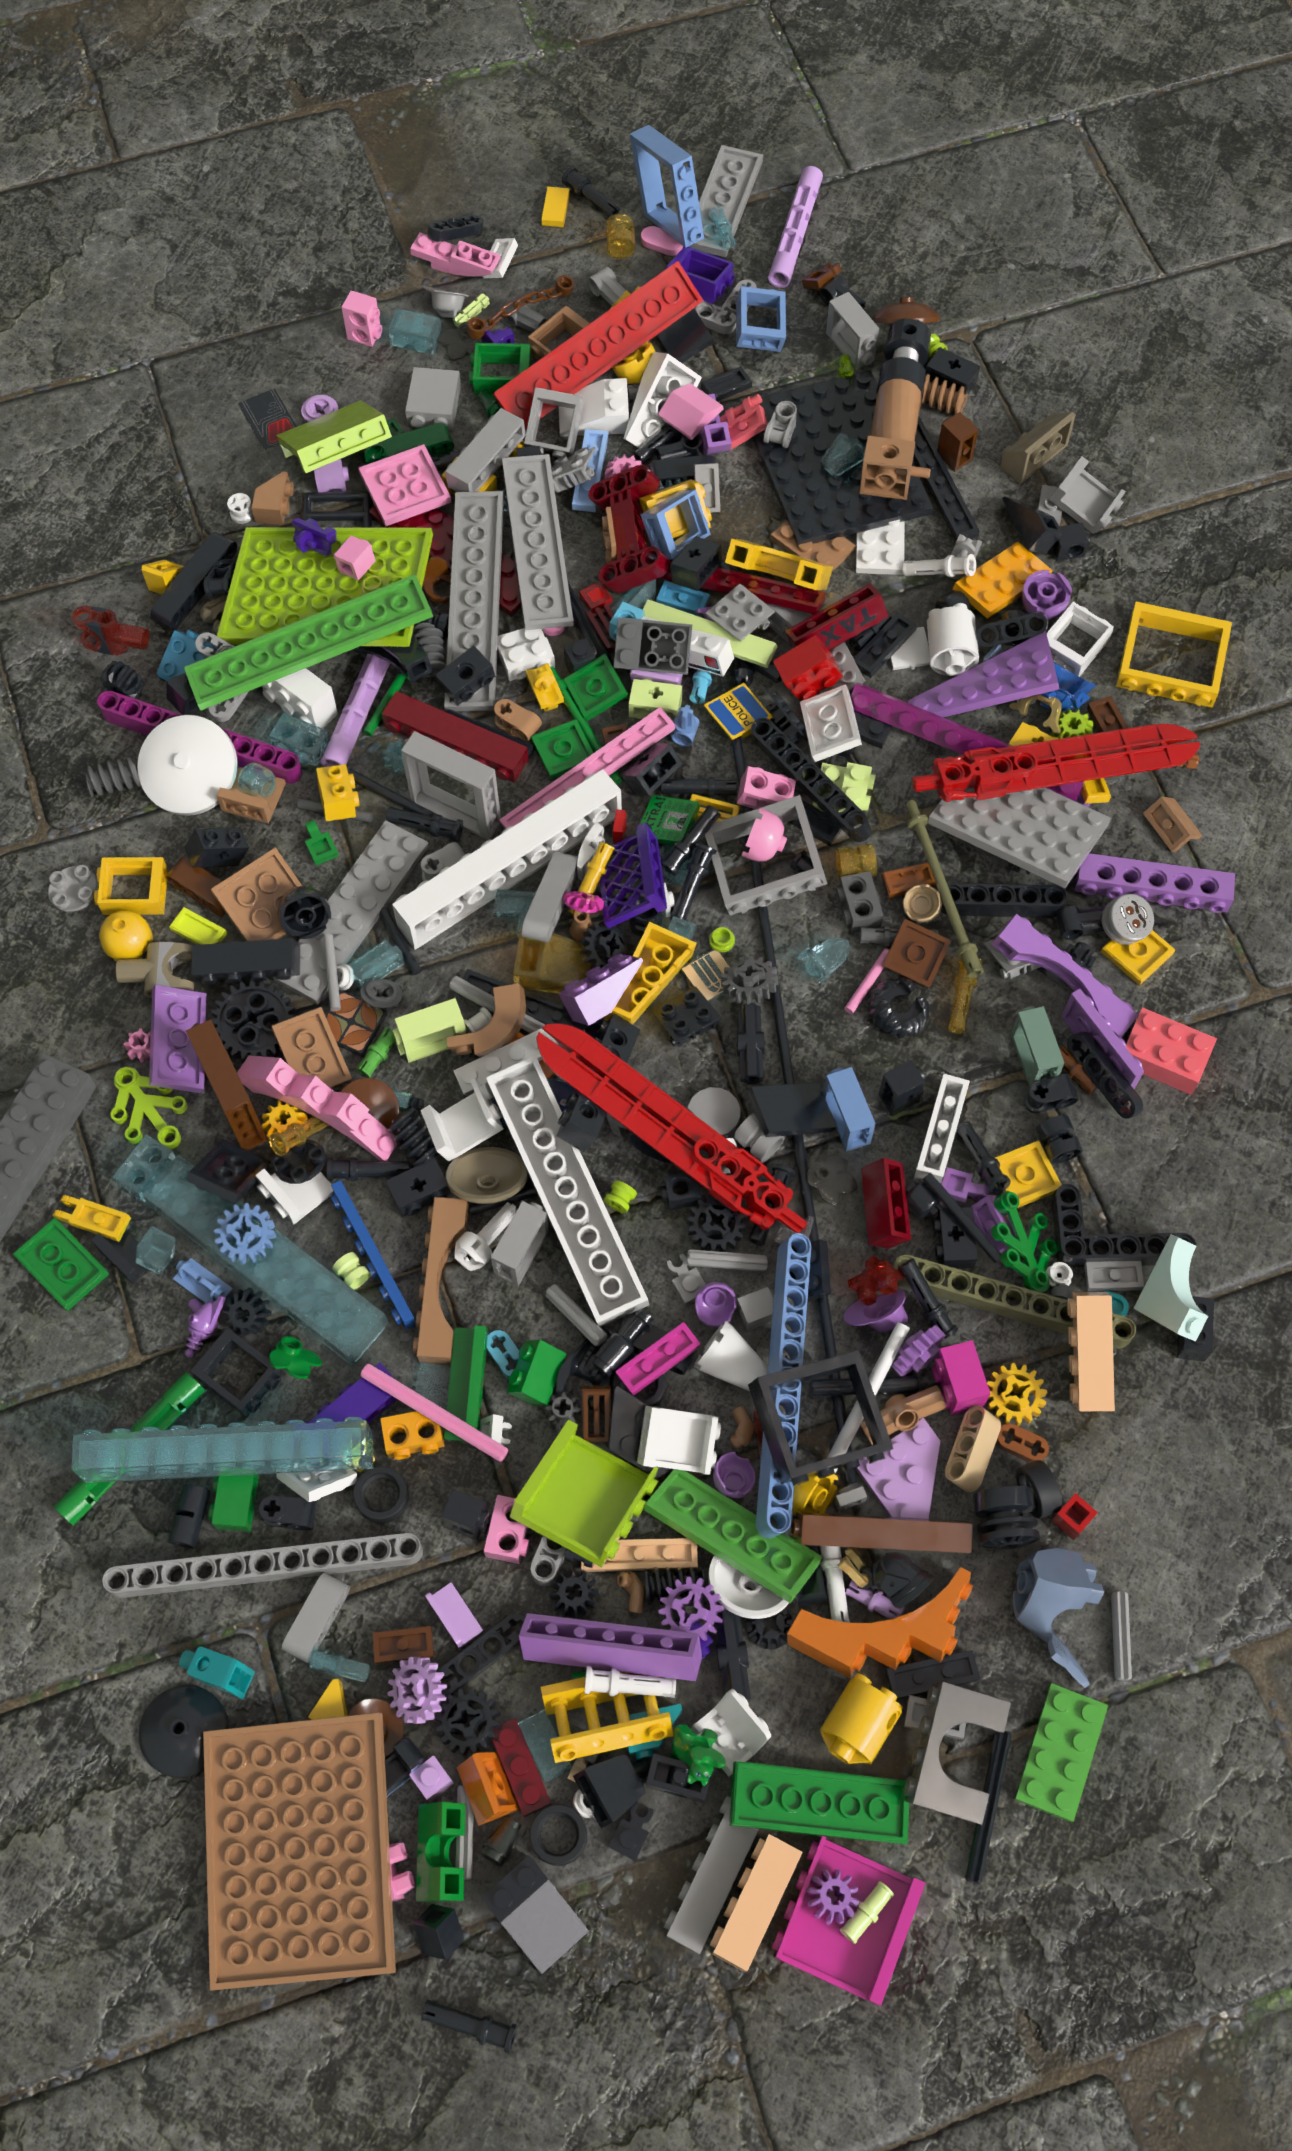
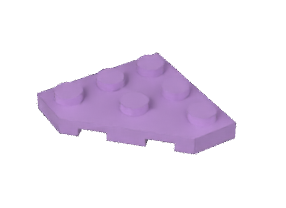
[855,1418,940,1519]

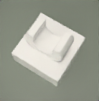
[480,1414,512,1446]

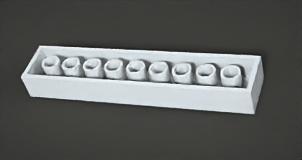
[392,769,622,950]
[486,1055,649,1327]

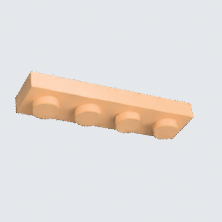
[581,1538,698,1572]

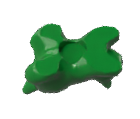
[669,1724,726,1786]

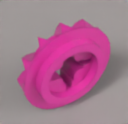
[562,891,604,913]

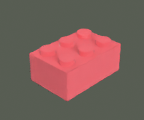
[1126,1007,1217,1095]

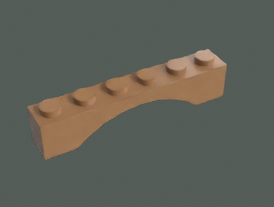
[413,1197,469,1365]

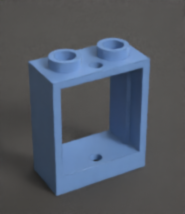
[736,286,786,352]
[641,489,711,559]
[823,1067,875,1152]

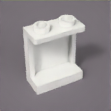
[637,1406,721,1475]

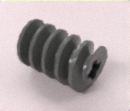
[412,623,446,678]
[86,757,142,797]

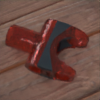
[72,606,150,655]

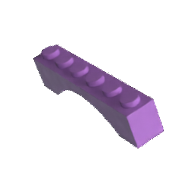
[991,914,1138,1038]

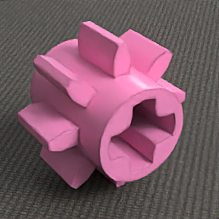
[124,1028,151,1063]

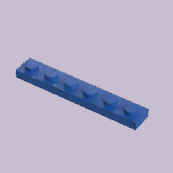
[330,1180,416,1330]

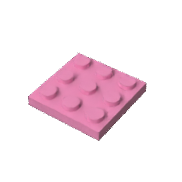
[359,444,451,527]

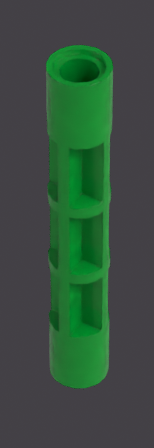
[53,1372,205,1526]

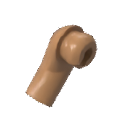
[730,1406,754,1449]
[617,1571,646,1614]

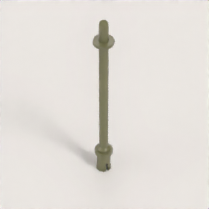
[906,800,984,978]

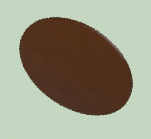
[341,1078,399,1129]

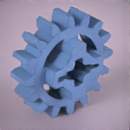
[214,1203,276,1264]

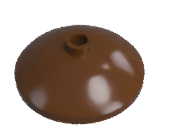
[872,297,940,323]

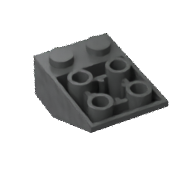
[613,617,692,675]

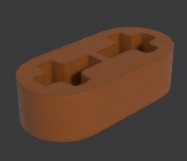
[996,1423,1049,1463]

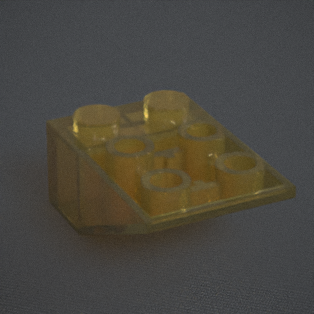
[513,928,591,993]

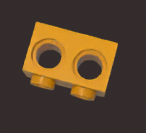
[380,1411,445,1460]

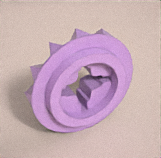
[301,395,338,422]

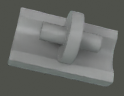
[950,534,982,580]

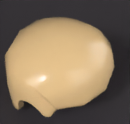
[903,884,942,923]

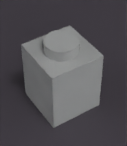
[737,1287,774,1331]

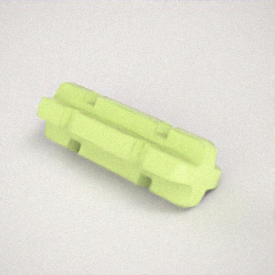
[453,294,490,329]

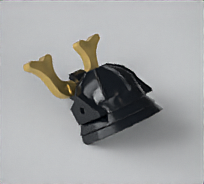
[837,1547,936,1609]

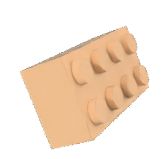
[1067,1292,1115,1411]
[710,1834,802,1972]

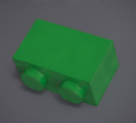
[507,1340,566,1406]
[209,1467,259,1532]

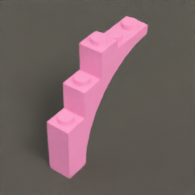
[237,1056,397,1161]

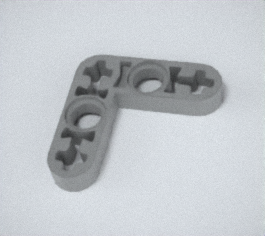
[695,280,757,334]
[195,632,249,722]

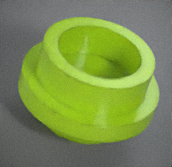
[709,927,735,952]

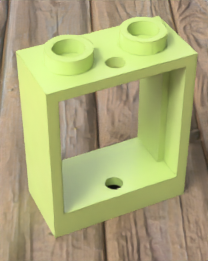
[393,998,466,1063]

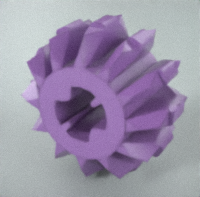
[806,1869,859,1925]

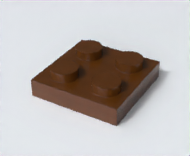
[882,919,951,988]

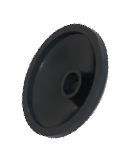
[139,1685,229,1778]

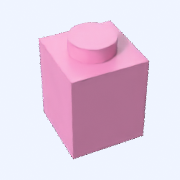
[334,536,376,580]

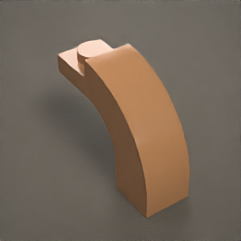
[446,983,526,1058]

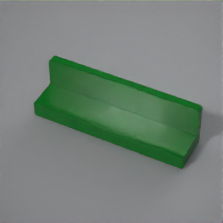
[444,1326,488,1442]

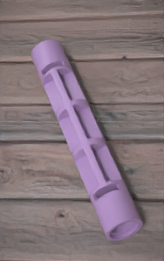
[768,166,823,288]
[321,654,390,767]

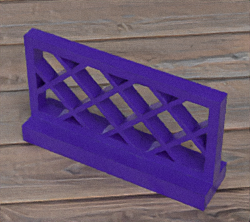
[600,822,667,928]

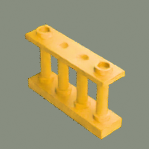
[541,1672,674,1763]

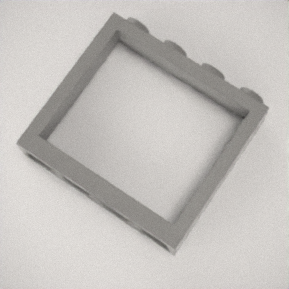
[401,731,501,840]
[705,795,828,916]

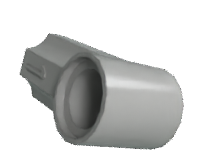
[587,267,626,306]

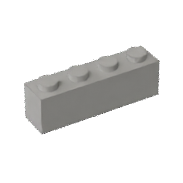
[445,408,526,492]

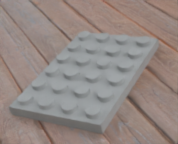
[928,771,1111,888]

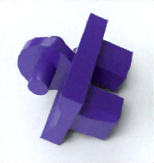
[292,518,337,556]

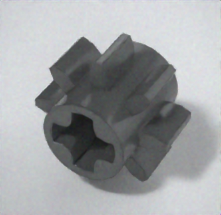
[545,1392,581,1429]

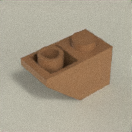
[252,472,294,525]

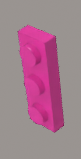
[615,1322,701,1396]

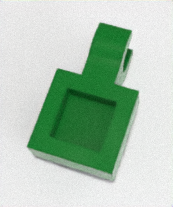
[305,820,339,866]

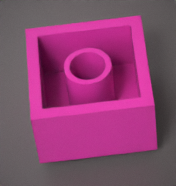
[931,1340,990,1417]

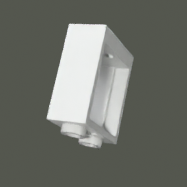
[1047,602,1114,677]

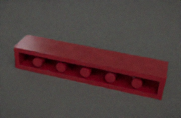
[382,691,529,783]

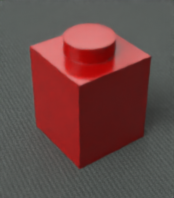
[1052,1493,1098,1541]

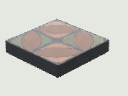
[325,990,388,1057]

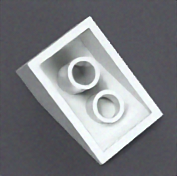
[559,378,629,436]

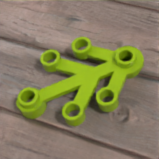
[110,1067,188,1149]

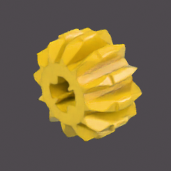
[262,1100,308,1145]

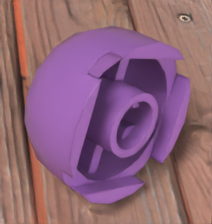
[1022,570,1072,620]

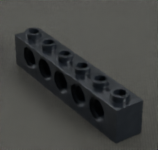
[556,1013,640,1152]

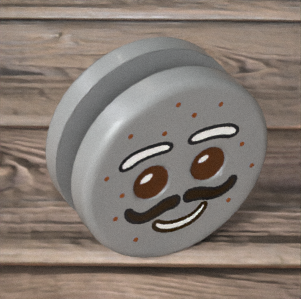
[1102,894,1154,945]

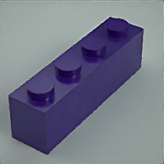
[292,1362,398,1468]

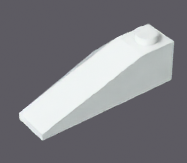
[623,352,702,448]

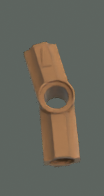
[860,1385,946,1445]

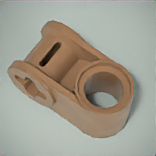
[494,699,542,742]

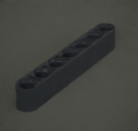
[751,718,871,842]

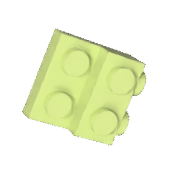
[813,762,876,812]

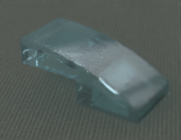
[518,1709,572,1783]

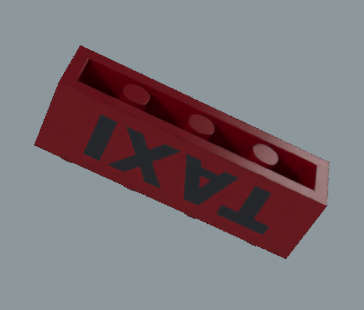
[785,583,889,650]

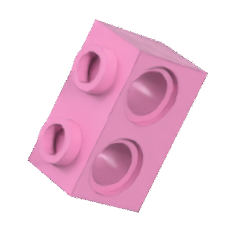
[342,291,382,347]
[737,766,796,809]
[484,1495,530,1564]

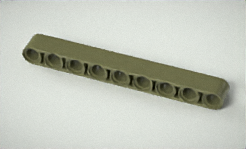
[891,1255,1136,1349]

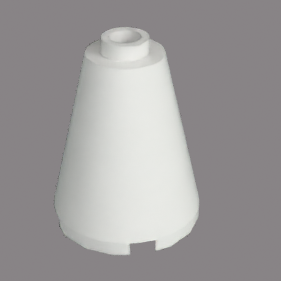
[693,1321,768,1391]

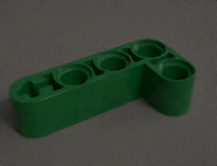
[361,423,454,465]

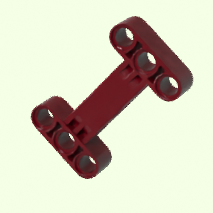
[588,464,671,594]

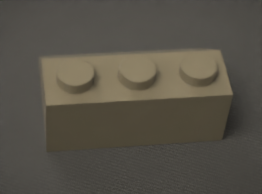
[1000,412,1076,484]

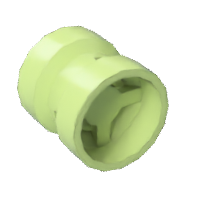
[332,1252,371,1291]

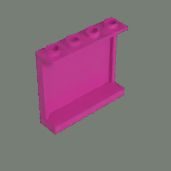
[772,1836,925,2006]

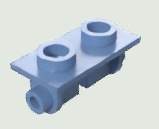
[173,1258,233,1303]

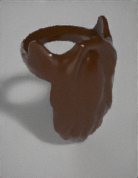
[423,556,451,603]

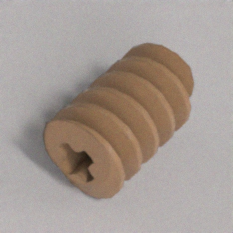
[921,374,968,415]

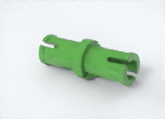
[356,1027,396,1078]

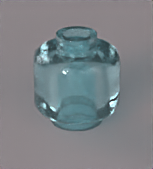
[238,763,276,799]

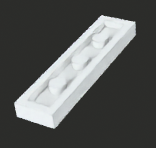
[454,1028,558,1096]

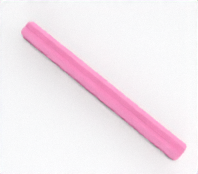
[360,1364,508,1462]

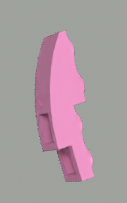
[410,233,501,276]

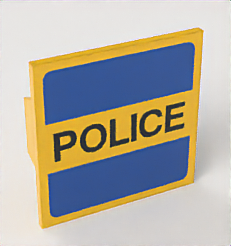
[704,683,772,740]

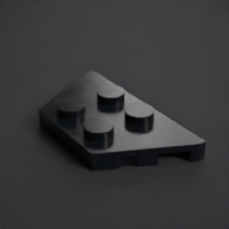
[607,1385,672,1479]

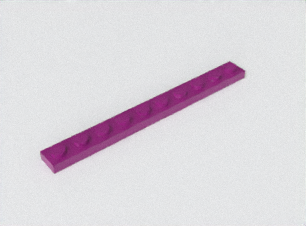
[851,682,1085,801]

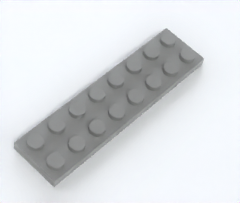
[502,454,573,630]
[273,820,429,1005]

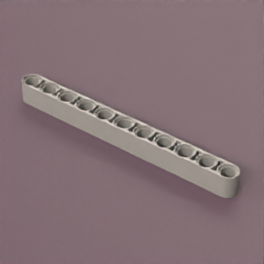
[102,1533,423,1598]

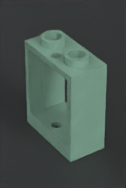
[1011,1006,1064,1087]

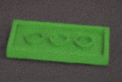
[1014,1683,1108,1823]

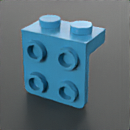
[157,629,217,681]

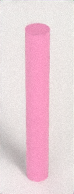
[844,949,889,1014]

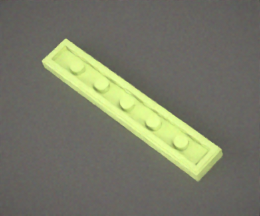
[643,600,778,668]

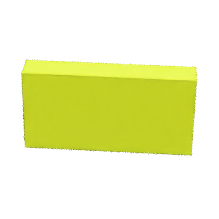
[169,907,228,945]

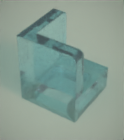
[136,1226,176,1275]

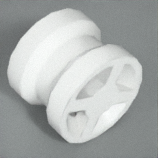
[227,493,254,524]

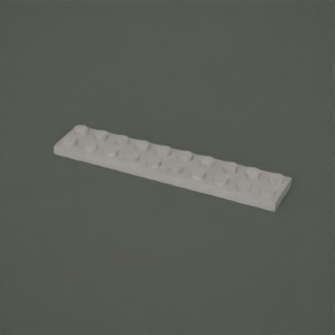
[444,491,504,711]

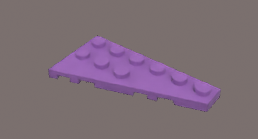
[908,631,1059,717]

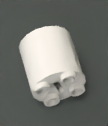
[927,603,979,676]

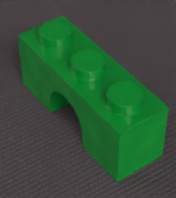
[416,1802,465,1902]

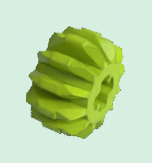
[1051,708,1093,739]

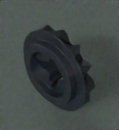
[746,1608,793,1650]

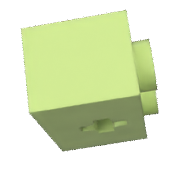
[629,679,682,719]

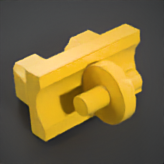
[525,663,564,711]

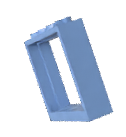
[630,125,704,248]

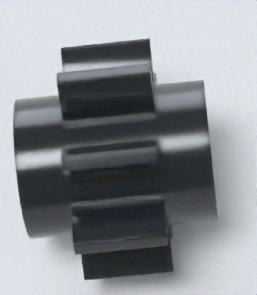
[1065,942,1096,971]

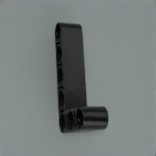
[1052,1183,1196,1267]

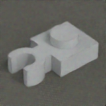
[667,1254,706,1306]

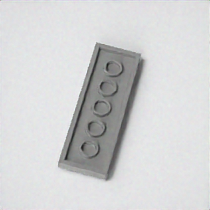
[683,145,763,257]

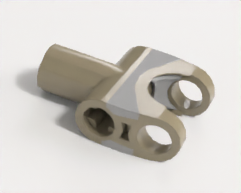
[116,942,194,998]

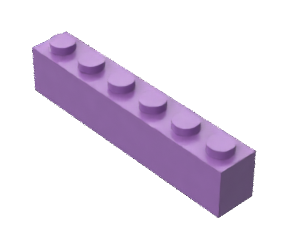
[519,1613,702,1681]

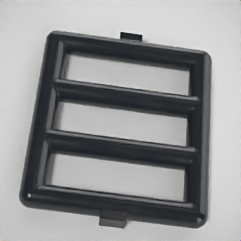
[301,489,372,528]

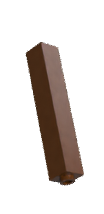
[791,1512,973,1553]

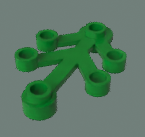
[991,1191,1058,1293]

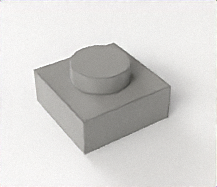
[834,1485,867,1512]

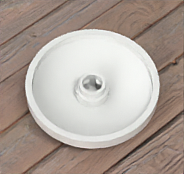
[137,715,237,816]

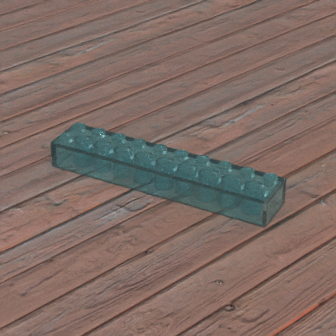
[142,1154,389,1366]
[71,1417,373,1483]

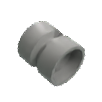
[734,1113,785,1163]

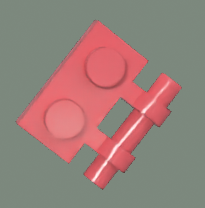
[720,394,768,450]

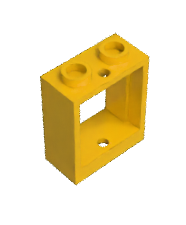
[94,857,168,915]

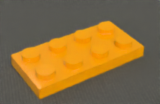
[953,542,1053,619]

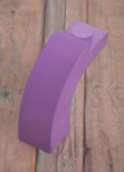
[698,394,732,455]

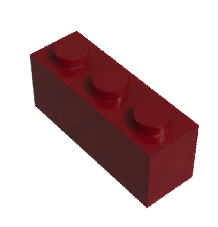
[861,1158,911,1249]

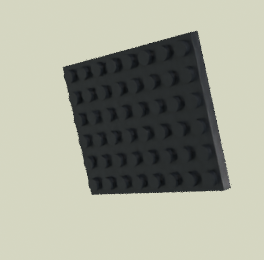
[740,370,933,547]

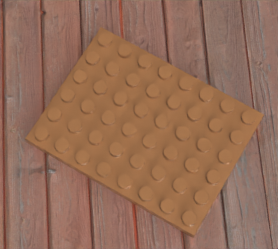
[203,1713,396,1991]

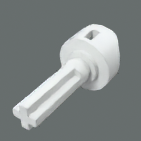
[455,1202,517,1271]

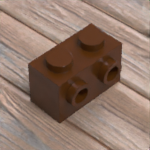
[937,412,978,472]

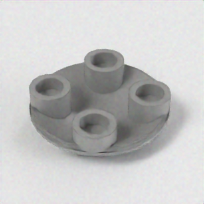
[48,865,98,912]

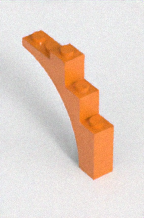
[787,1567,973,1678]

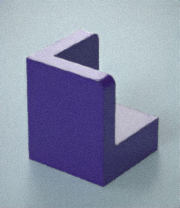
[481,327,515,344]

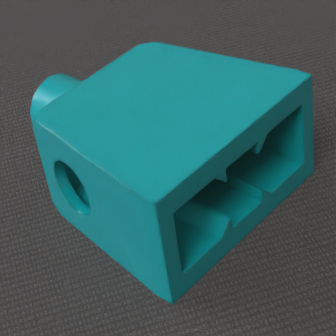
[179,1646,255,1700]

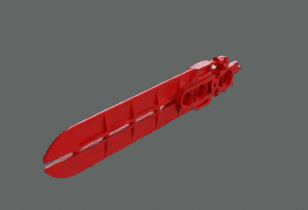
[912,723,1200,802]
[536,1024,807,1234]

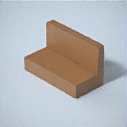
[1143,797,1202,852]

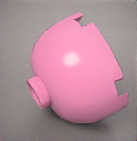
[742,808,787,862]

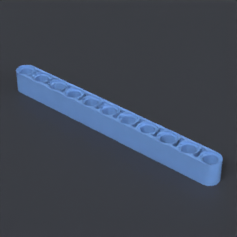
[756,1233,811,1538]

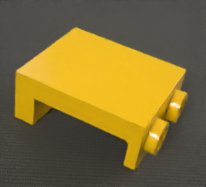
[639,479,712,539]

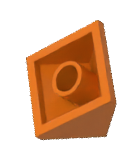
[457,1752,520,1826]

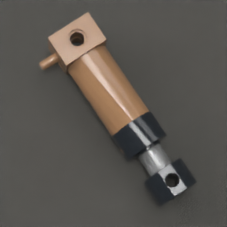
[860,318,931,500]

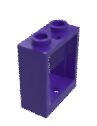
[666,247,735,304]

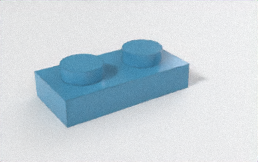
[656,580,710,618]

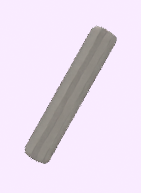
[687,1249,768,1272]
[546,1284,607,1346]
[1111,1591,1132,1681]
[455,1785,474,1880]

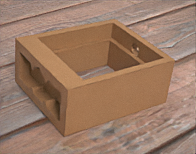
[528,306,590,360]

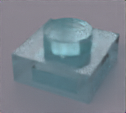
[667,916,697,941]

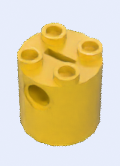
[820,1673,903,1765]

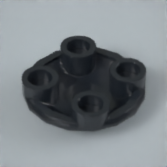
[271,1136,326,1184]

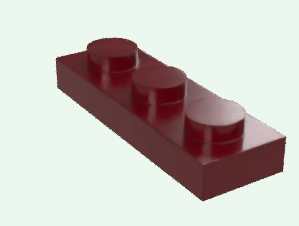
[493,1718,552,1817]

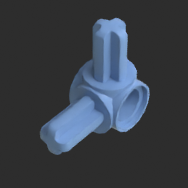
[670,705,700,746]

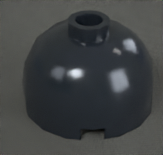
[278,886,331,939]

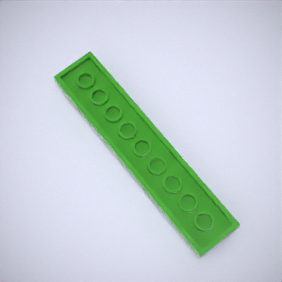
[184,574,433,710]

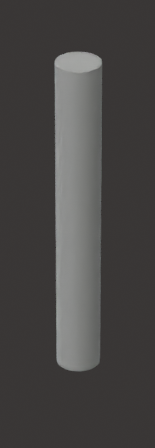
[323,934,341,1011]

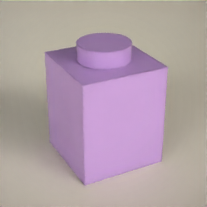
[314,459,350,492]
[409,1755,454,1803]

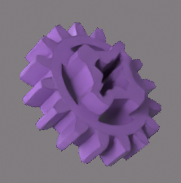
[892,1326,946,1377]
[658,1577,724,1641]

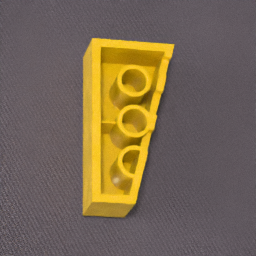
[604,922,697,1025]

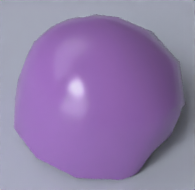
[695,1281,737,1327]
[713,1452,756,1499]

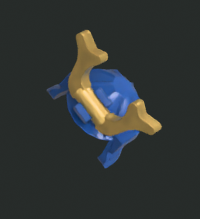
[1009,662,1097,734]

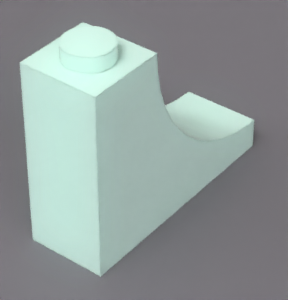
[1134,1234,1208,1341]

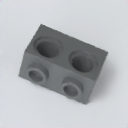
[836,871,883,933]

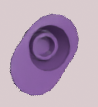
[843,1290,908,1333]

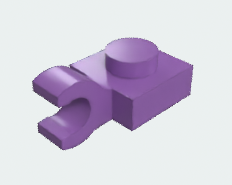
[942,1167,988,1202]

